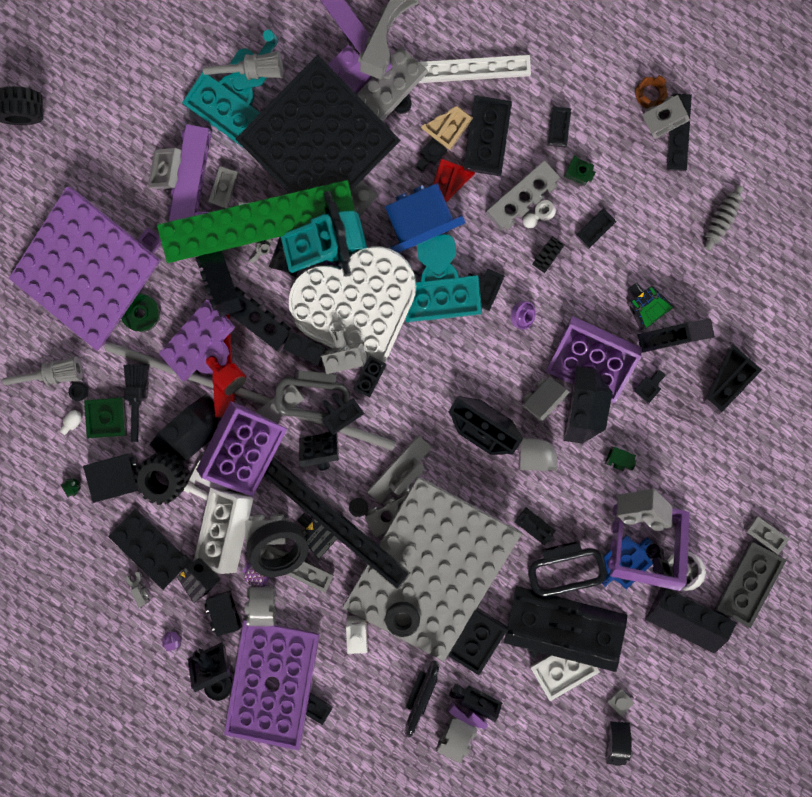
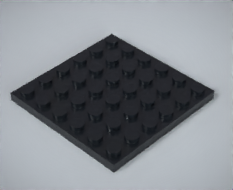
[235,54,401,194]

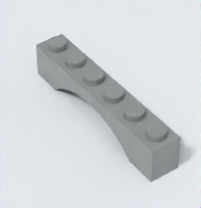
[358,0,420,80]

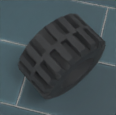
[0,86,43,125]
[134,452,189,505]

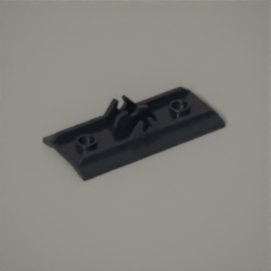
[503,586,627,672]

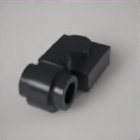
[646,544,673,577]

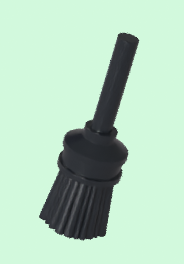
[123,364,150,442]

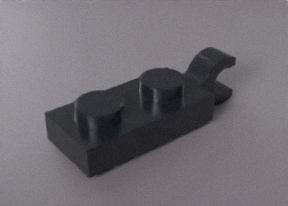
[449,684,503,722]

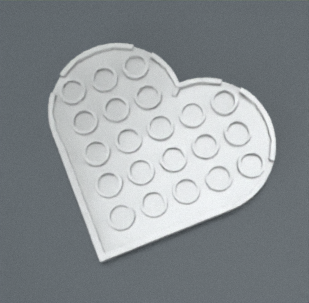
[289,246,416,364]

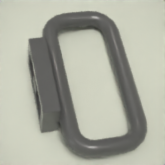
[274,370,350,419]

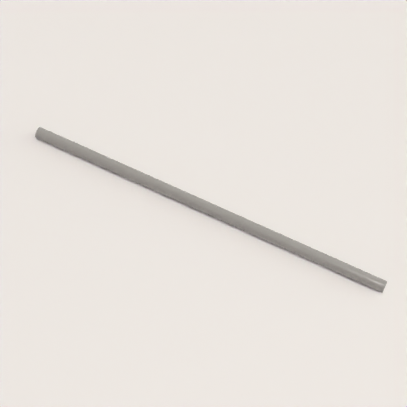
[105,342,396,451]

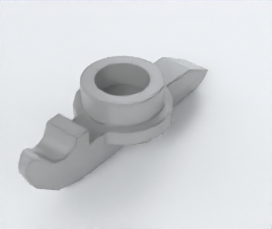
[249,239,273,263]

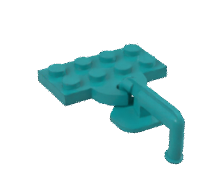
[182,29,279,147]
[405,234,482,323]

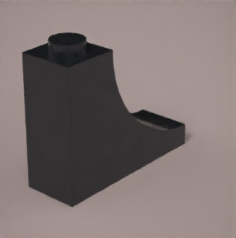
[637,319,715,353]

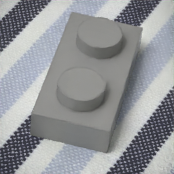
[208,166,239,209]
[745,516,789,555]

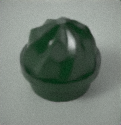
[60,478,81,497]

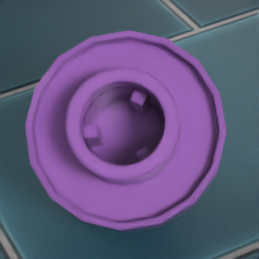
[511,301,536,330]

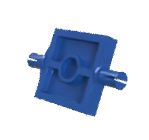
[601,535,653,589]

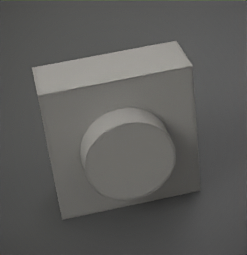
[607,688,634,716]

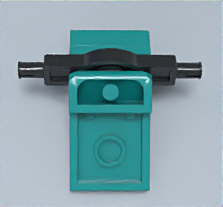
[281,191,367,277]

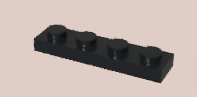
[667,93,692,171]

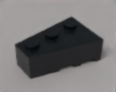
[704,344,762,415]

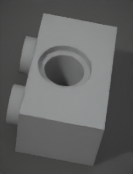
[642,95,690,139]

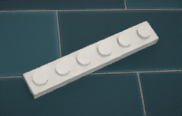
[419,55,531,83]

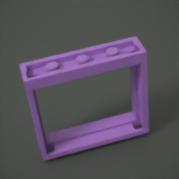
[608,503,690,591]

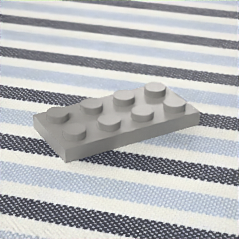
[357,47,428,121]

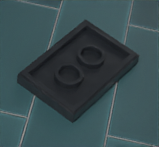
[448,608,509,675]

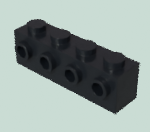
[195,251,242,317]

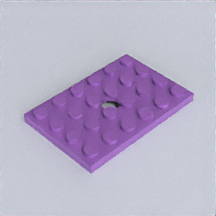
[224,619,320,751]

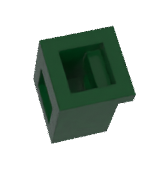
[564,155,596,186]
[604,446,637,471]

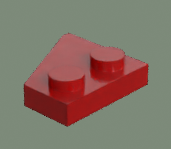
[432,159,475,202]

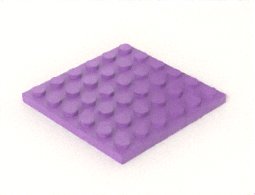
[9,186,161,350]

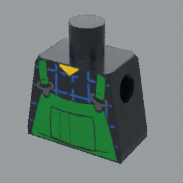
[627,282,674,331]

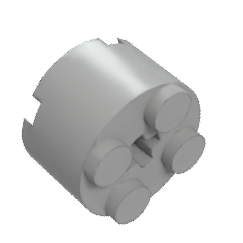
[245,587,276,626]
[436,715,477,763]

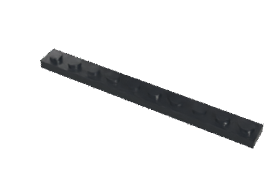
[264,457,411,589]

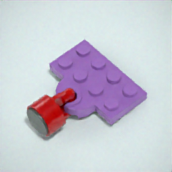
[159,299,246,395]

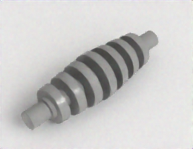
[704,185,744,251]

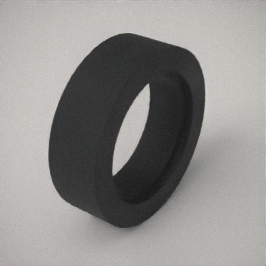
[246,520,308,577]

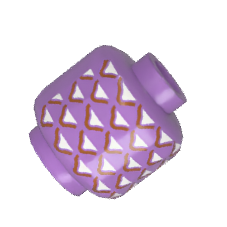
[242,562,270,587]

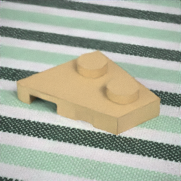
[421,106,473,150]

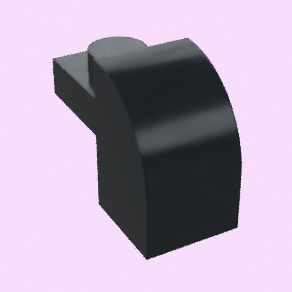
[606,721,632,766]

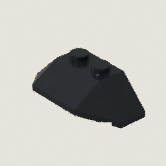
[563,366,613,444]
[149,394,218,461]
[448,396,523,455]

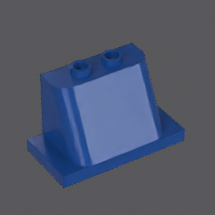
[384,183,466,253]

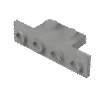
[366,435,432,504]

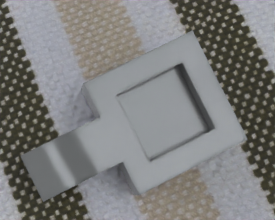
[126,571,150,608]

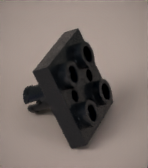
[299,432,339,471]
[187,642,231,692]

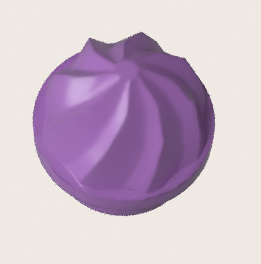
[162,632,181,652]

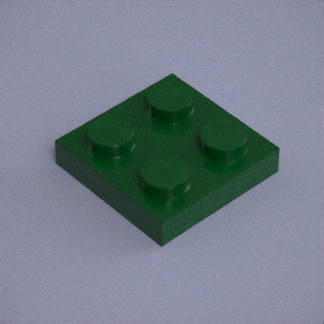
[84,397,127,439]

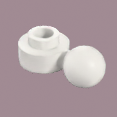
[523,200,556,228]

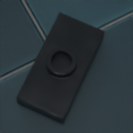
[547,106,572,148]
[575,208,617,249]

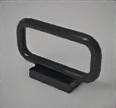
[528,541,607,597]
[405,660,439,738]

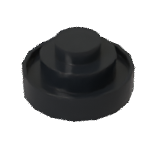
[204,674,233,701]

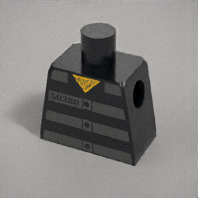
[297,512,337,560]
[177,555,221,603]

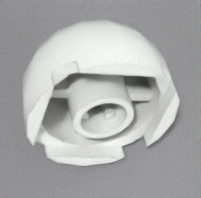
[668,552,706,591]

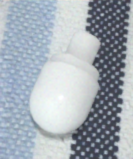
[59,410,82,435]

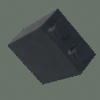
[83,453,139,503]

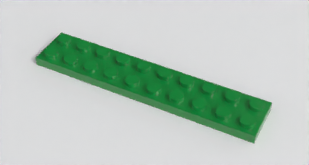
[157,180,355,263]

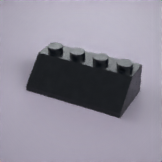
[645,587,737,653]

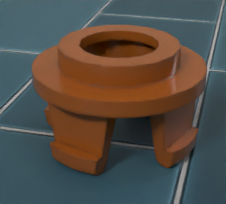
[635,75,668,109]

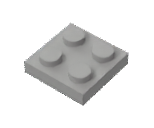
[148,148,181,189]

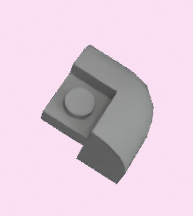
[517,438,557,471]

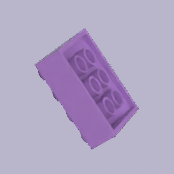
[546,316,642,403]
[196,401,287,497]

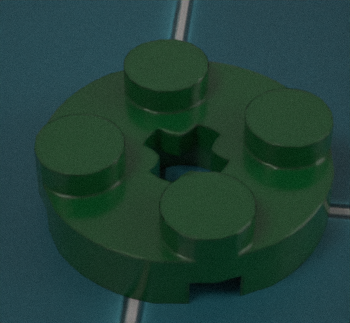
[121,293,160,332]

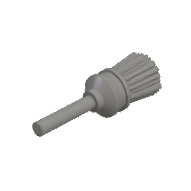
[203,51,283,80]
[2,356,83,386]

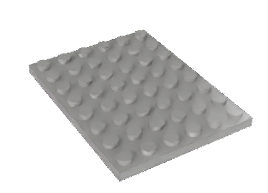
[343,476,522,661]

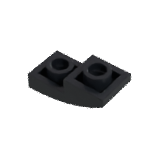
[353,356,387,398]

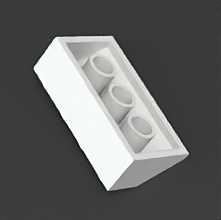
[193,488,253,574]

